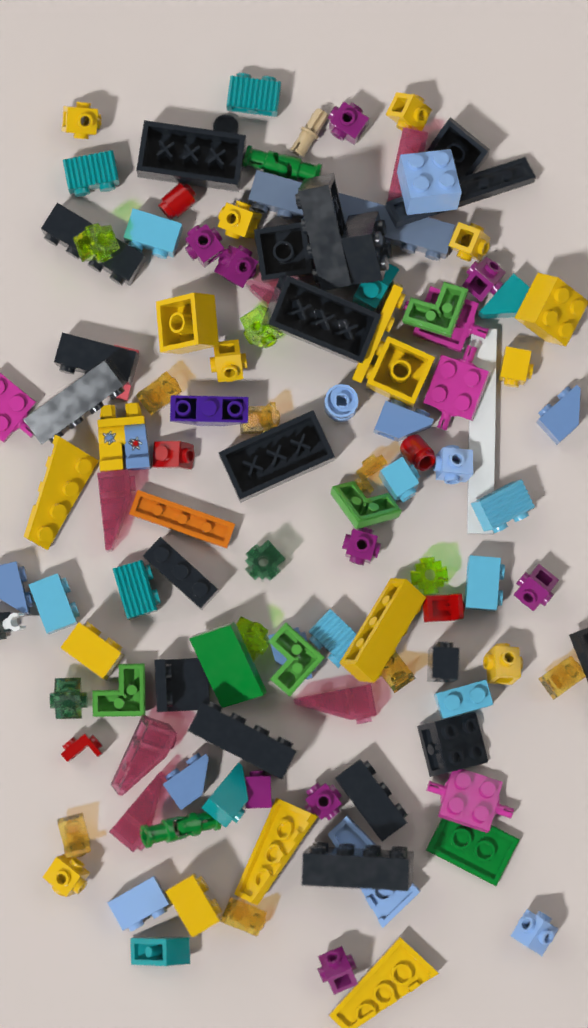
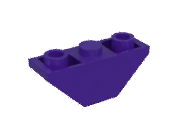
[170,395,249,426]

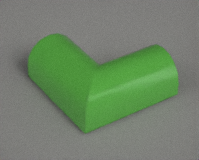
[402,282,469,338]
[331,481,402,529]
[268,622,325,697]
[93,664,145,717]

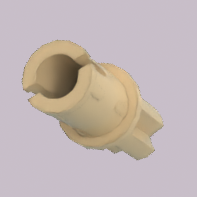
[290,109,329,158]

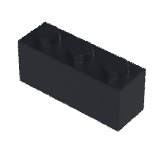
[54,332,140,387]
[143,537,219,611]
[427,642,459,683]
[335,759,408,842]

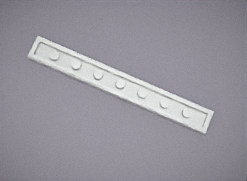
[467,329,497,535]

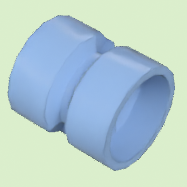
[324,384,359,422]

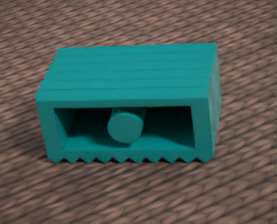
[226,73,281,117]
[63,150,120,197]
[113,560,161,620]

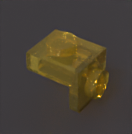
[136,371,182,416]
[240,402,280,434]
[354,454,387,495]
[381,651,415,693]
[538,656,586,700]
[57,813,91,858]
[221,897,267,937]

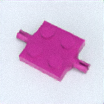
[403,286,489,353]
[423,345,490,431]
[0,372,37,443]
[426,769,514,833]

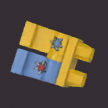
[97,402,151,473]

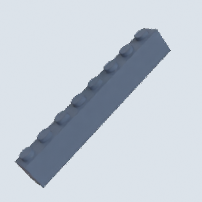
[248,170,455,261]

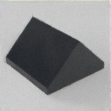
[426,117,490,178]

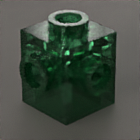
[245,540,286,582]
[50,678,88,719]

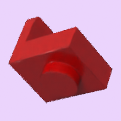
[153,441,195,470]
[422,593,465,622]
[61,734,103,762]

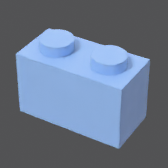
[108,876,170,932]

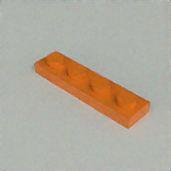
[129,490,236,549]

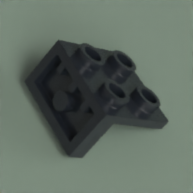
[154,658,209,712]
[417,712,488,777]

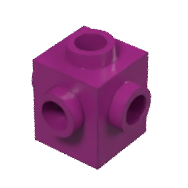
[328,101,369,145]
[185,224,225,268]
[214,245,258,288]
[462,256,506,302]
[342,527,381,566]
[514,564,559,611]
[304,782,342,821]
[317,946,358,995]

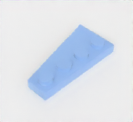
[328,815,421,928]

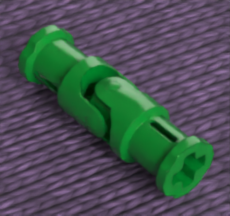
[243,145,323,181]
[140,812,221,848]

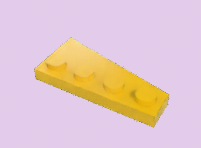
[352,281,406,383]

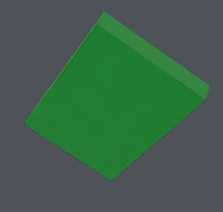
[189,621,267,708]
[426,818,520,886]

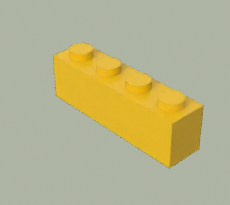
[339,578,426,683]

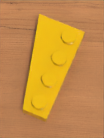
[24,435,99,550]
[234,798,318,905]
[329,937,439,1028]

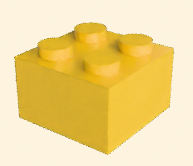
[514,273,588,347]
[156,293,219,354]
[366,336,435,408]
[60,622,125,680]
[165,873,223,938]

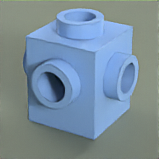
[432,445,473,484]
[511,909,558,956]

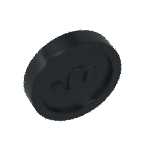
[213,114,239,134]

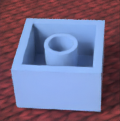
[397,149,462,215]

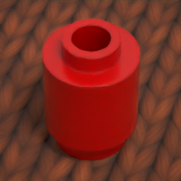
[158,183,196,220]
[400,434,436,471]

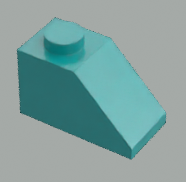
[353,263,399,312]
[478,273,530,319]
[202,762,248,828]
[130,937,190,966]

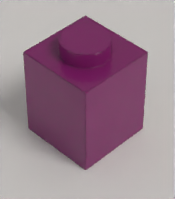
[244,771,272,809]

